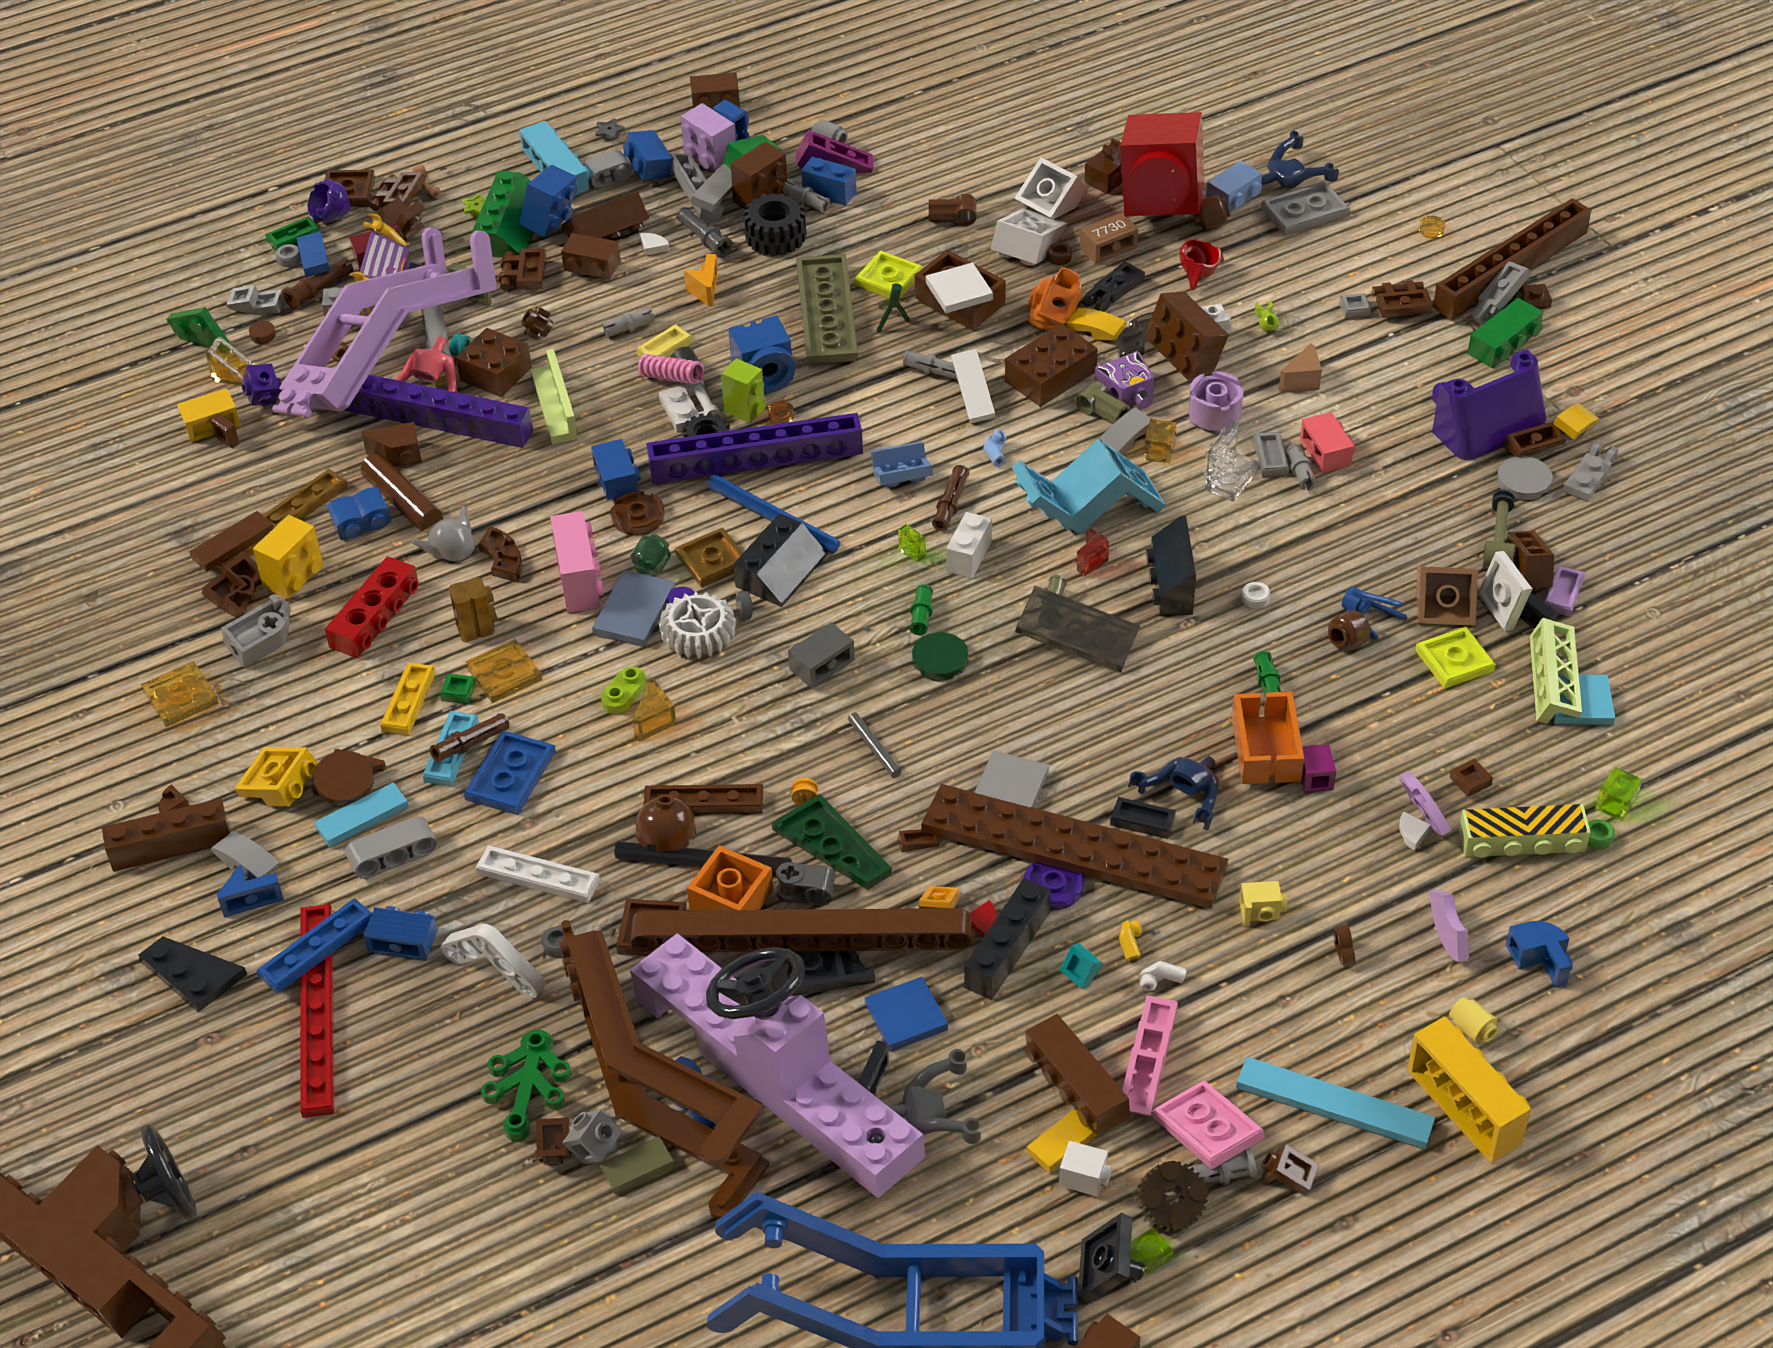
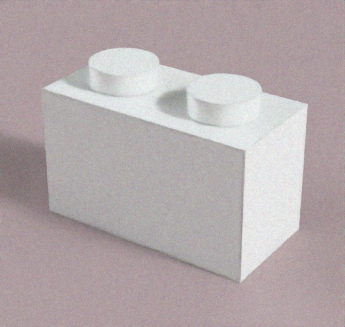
[946,512,992,578]

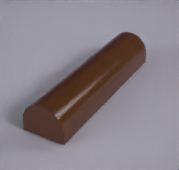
[361,453,443,531]

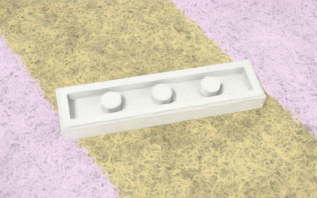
[476,845,600,903]

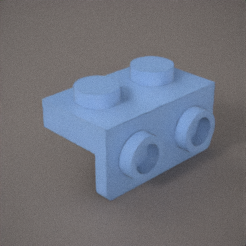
[871,441,933,487]

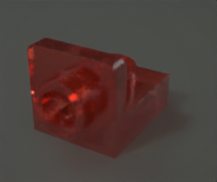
[1077,528,1109,577]

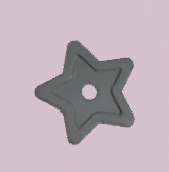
[595,118,625,141]

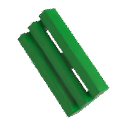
[265,216,320,252]

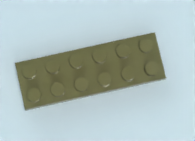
[796,254,858,364]

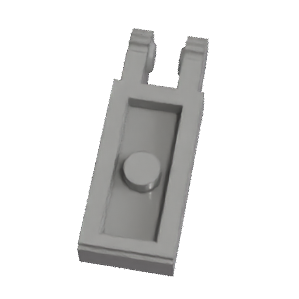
[1563,440,1619,501]

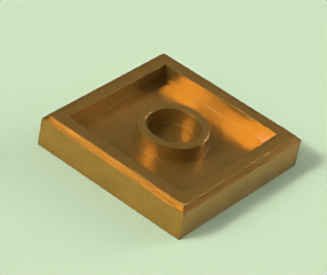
[675,527,743,588]

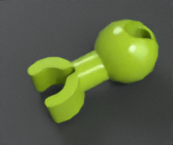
[1255,301,1279,332]

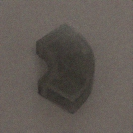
[1118,311,1154,358]

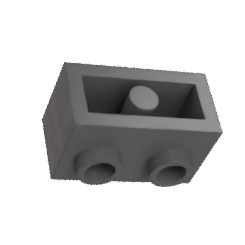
[788,622,855,688]

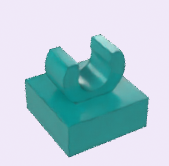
[1060,943,1103,989]

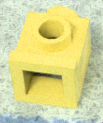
[1239,881,1287,927]

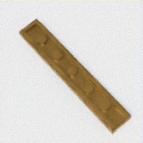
[214,469,348,573]

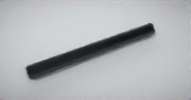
[614,841,792,875]

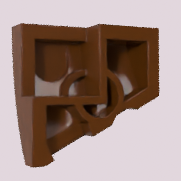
[202,552,261,618]

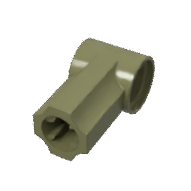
[1075,381,1130,423]

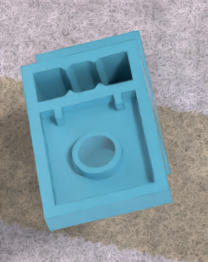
[1012,439,1166,534]

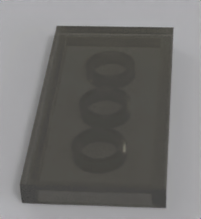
[1015,586,1140,673]

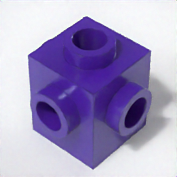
[242,363,282,406]

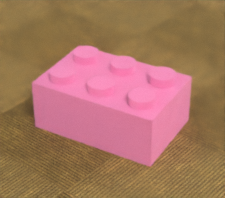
[550,511,604,613]

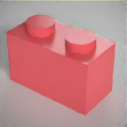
[1300,412,1355,473]

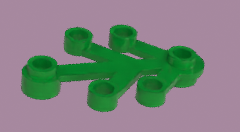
[481,1030,571,1142]

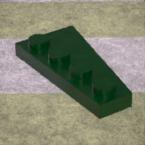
[771,794,892,890]

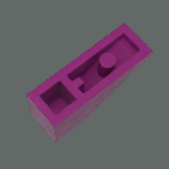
[796,130,874,173]

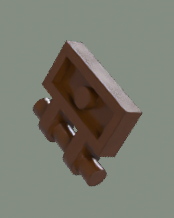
[370,172,426,211]
[498,249,547,291]
[1372,280,1433,318]

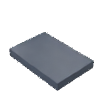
[592,570,676,647]

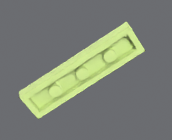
[531,349,578,444]
[1530,618,1582,724]

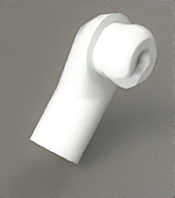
[1139,961,1186,991]

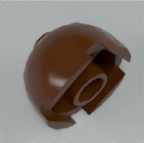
[636,795,696,852]

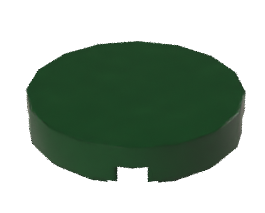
[912,632,969,680]

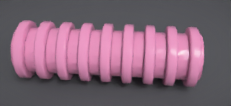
[638,354,704,385]

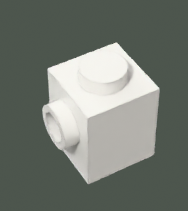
[1059,1141,1112,1197]

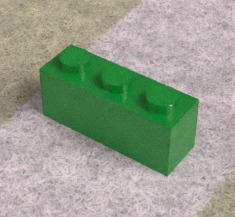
[1467,298,1543,368]

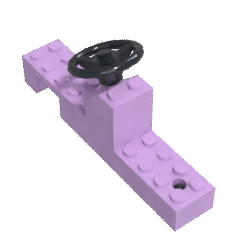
[630,933,925,1198]

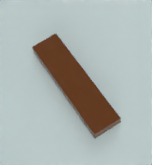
[643,784,764,814]

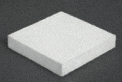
[926,263,993,313]
[1477,551,1532,632]

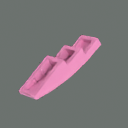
[1122,995,1178,1117]

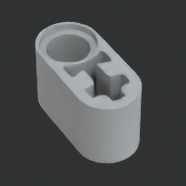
[583,150,634,188]

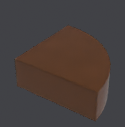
[158,784,189,813]

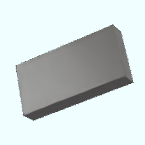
[1253,432,1289,477]

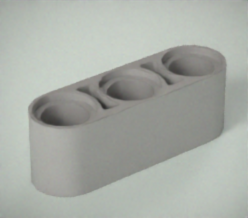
[345,817,437,879]

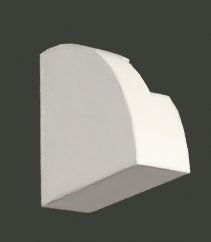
[640,233,670,255]
[1399,812,1430,851]

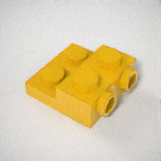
[234,747,318,806]

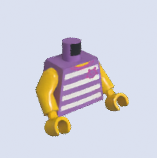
[348,214,421,284]

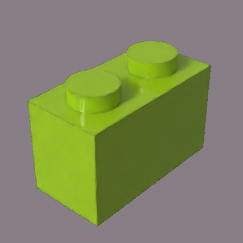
[721,358,766,423]

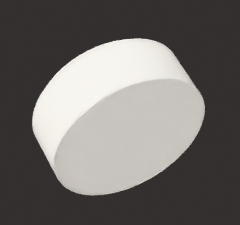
[1242,582,1271,609]

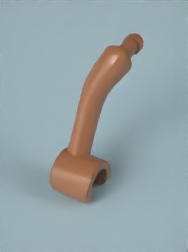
[412,165,441,199]

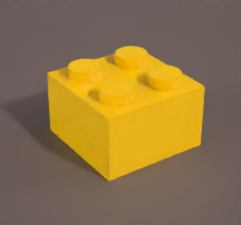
[253,515,324,599]

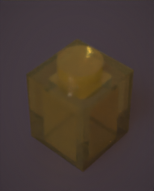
[1144,419,1177,463]

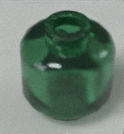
[630,534,671,575]

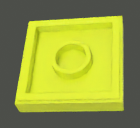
[854,251,923,298]
[1415,627,1496,689]

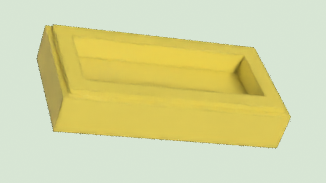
[637,324,693,357]

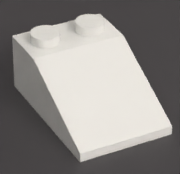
[991,208,1067,266]

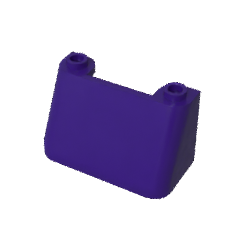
[1432,349,1546,460]

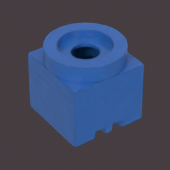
[728,315,796,394]

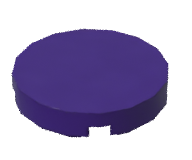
[1024,863,1084,910]

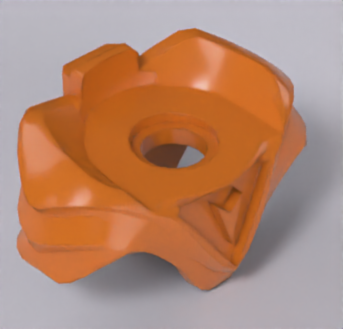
[1027,268,1082,331]

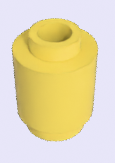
[1449,997,1498,1044]

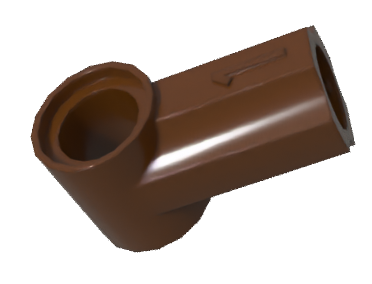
[929,193,977,226]

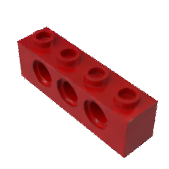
[325,556,419,659]

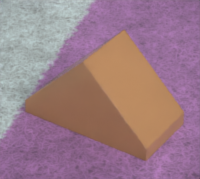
[1279,343,1322,392]

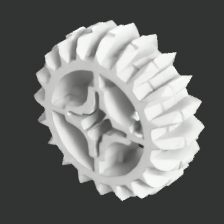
[659,591,736,659]

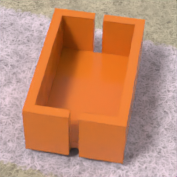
[1231,692,1304,784]

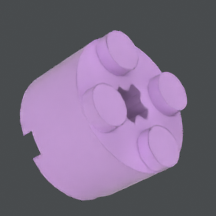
[1189,371,1244,434]

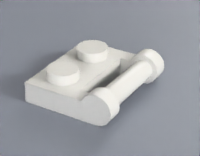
[659,380,721,432]

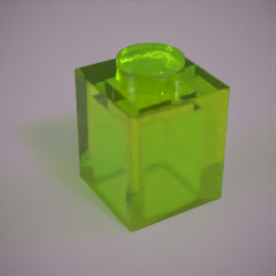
[1595,767,1643,822]

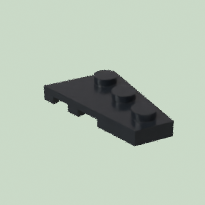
[138,936,247,1013]

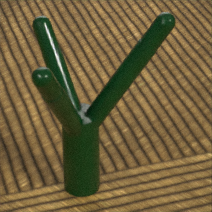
[876,283,910,332]

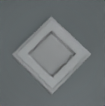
[1339,293,1371,319]

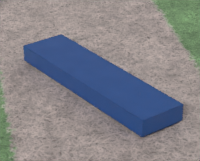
[256,898,372,994]

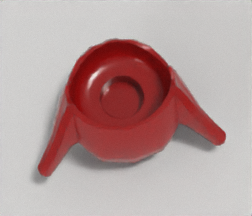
[1179,238,1224,291]

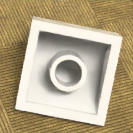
[1015,157,1088,219]

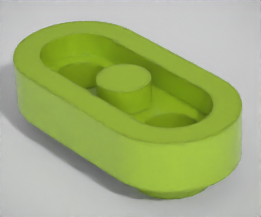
[601,666,646,714]

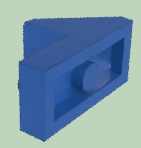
[217,864,284,917]

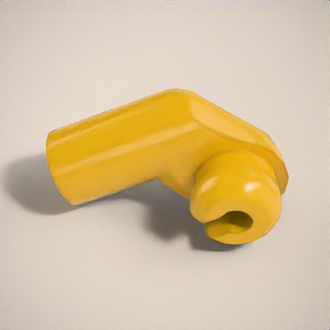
[1119,920,1142,961]

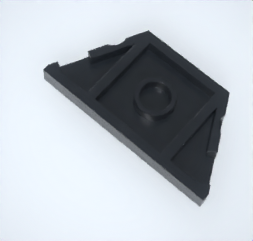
[764,951,875,996]

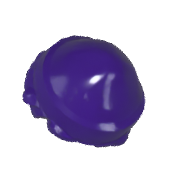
[307,179,351,223]

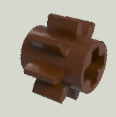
[521,307,553,339]

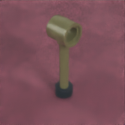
[1482,490,1515,569]

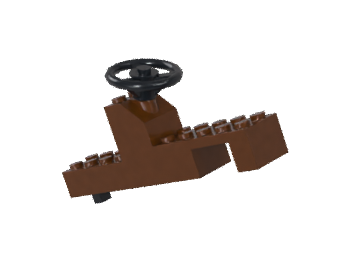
[0,1125,227,1348]

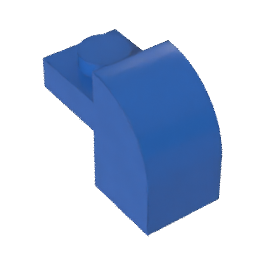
[1506,921,1573,988]

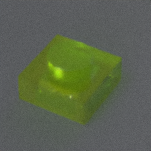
[898,524,926,562]
[1131,1227,1174,1275]

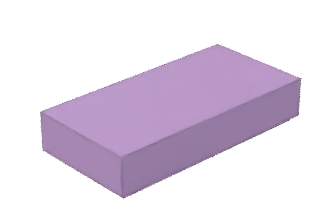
[1545,565,1585,617]

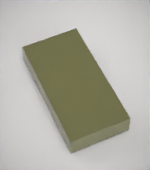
[600,1136,674,1194]

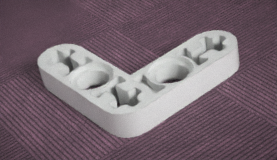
[440,924,546,998]

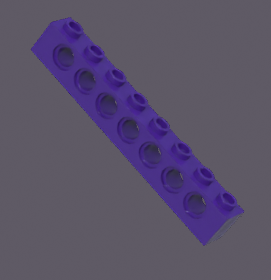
[646,413,863,484]

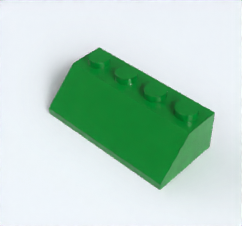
[472,171,534,257]

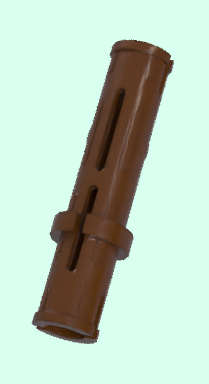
[932,465,970,531]
[430,713,510,763]

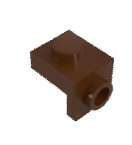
[535,1117,571,1166]

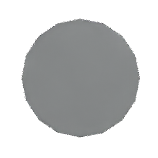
[1497,456,1553,500]

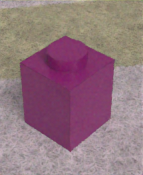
[1301,744,1336,793]

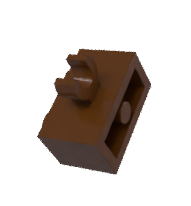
[1084,138,1122,194]

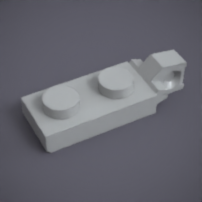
[1471,261,1531,326]

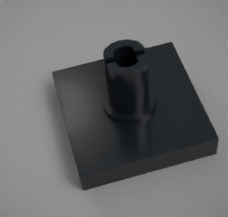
[1078,1213,1145,1304]

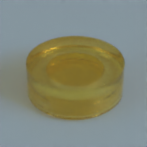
[1419,216,1445,238]

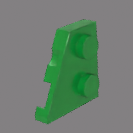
[166,307,232,352]

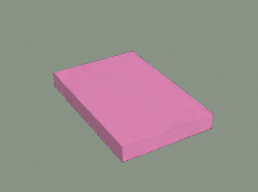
[1152,1080,1265,1170]

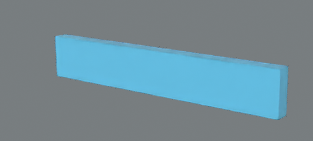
[1236,1057,1436,1149]

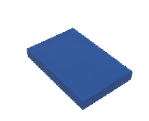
[464,730,556,815]

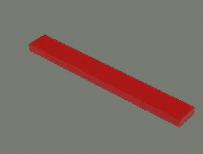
[300,904,335,1118]

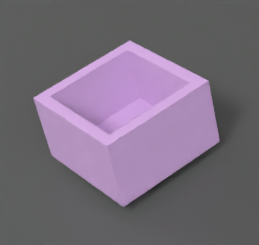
[681,103,735,174]

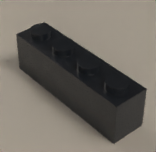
[964,878,1051,1000]

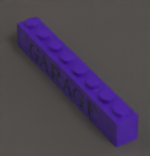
[344,375,533,448]

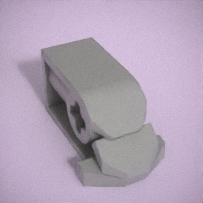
[221,594,291,668]

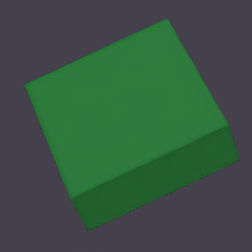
[440,673,476,704]

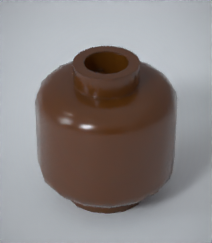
[1193,195,1230,231]
[1328,610,1371,651]

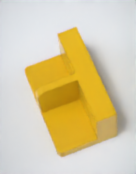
[177,389,241,442]

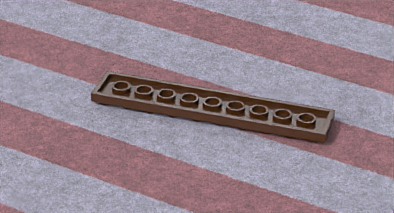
[921,784,1229,909]

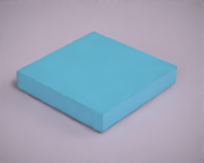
[1553,674,1615,725]

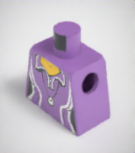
[1095,351,1154,409]

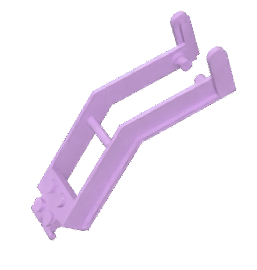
[272,227,497,417]

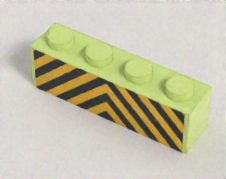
[1458,804,1591,858]

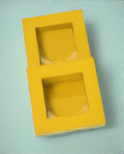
[1066,308,1127,340]
[1553,403,1600,439]

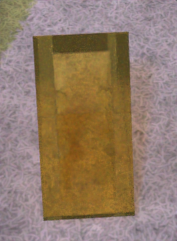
[206,336,255,386]
[632,679,677,741]

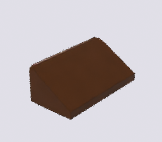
[1503,421,1566,457]

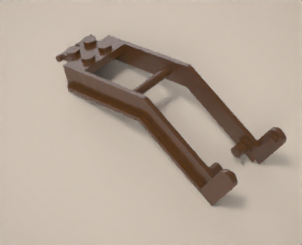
[558,920,770,1220]

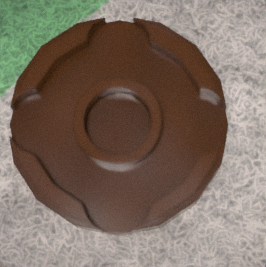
[610,491,665,536]
[314,750,374,806]

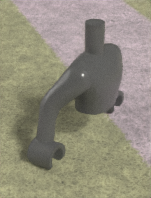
[888,1049,981,1144]

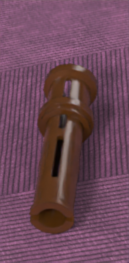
[282,258,354,309]

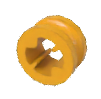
[791,778,818,805]

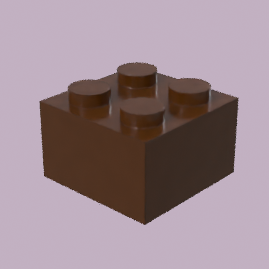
[730,141,787,210]
[456,327,532,397]

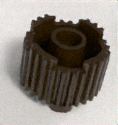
[1136,1161,1209,1233]

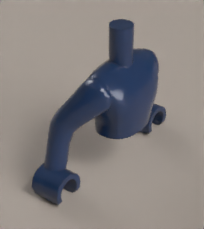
[1261,130,1339,188]
[1128,756,1219,831]

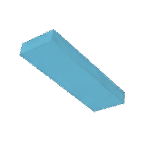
[423,711,479,787]
[314,782,409,848]

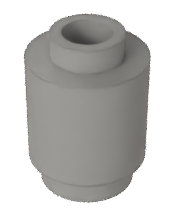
[811,119,848,144]

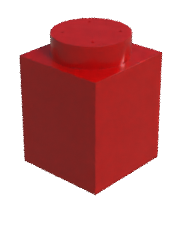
[1120,112,1205,216]

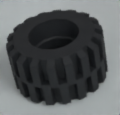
[744,193,807,256]

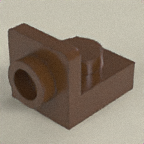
[1513,281,1552,309]
[1261,1144,1319,1195]

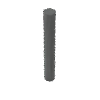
[848,712,902,778]

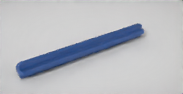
[707,474,841,554]

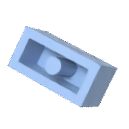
[1206,160,1262,212]

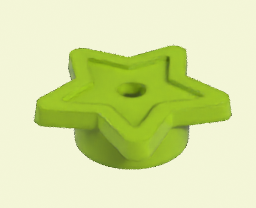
[462,193,486,217]

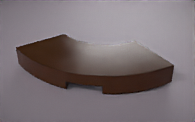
[478,526,522,582]

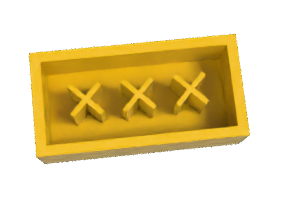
[1407,1016,1531,1164]

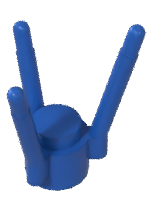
[1341,587,1407,639]

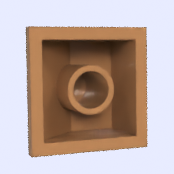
[1416,566,1478,626]

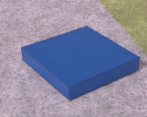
[864,977,948,1052]

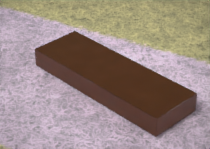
[189,511,274,572]

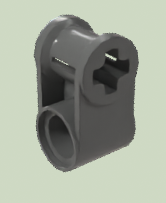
[776,862,836,906]

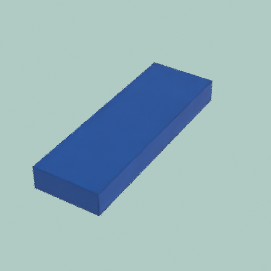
[297,231,330,277]

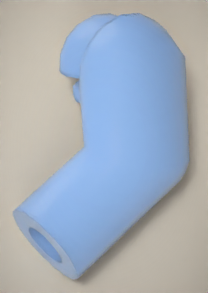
[983,430,1007,467]

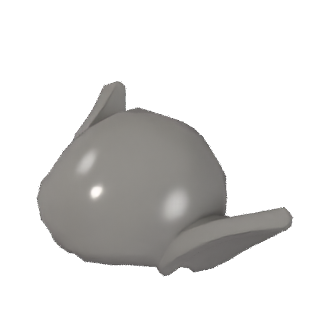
[412,506,475,561]

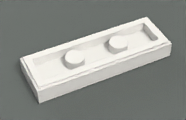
[951,349,996,424]

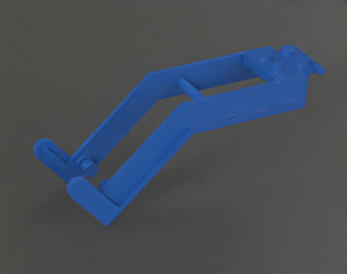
[707,1192,1078,1348]

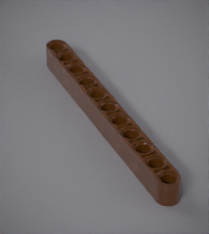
[630,908,972,953]

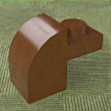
[378,197,425,241]

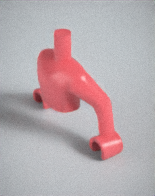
[395,336,458,392]

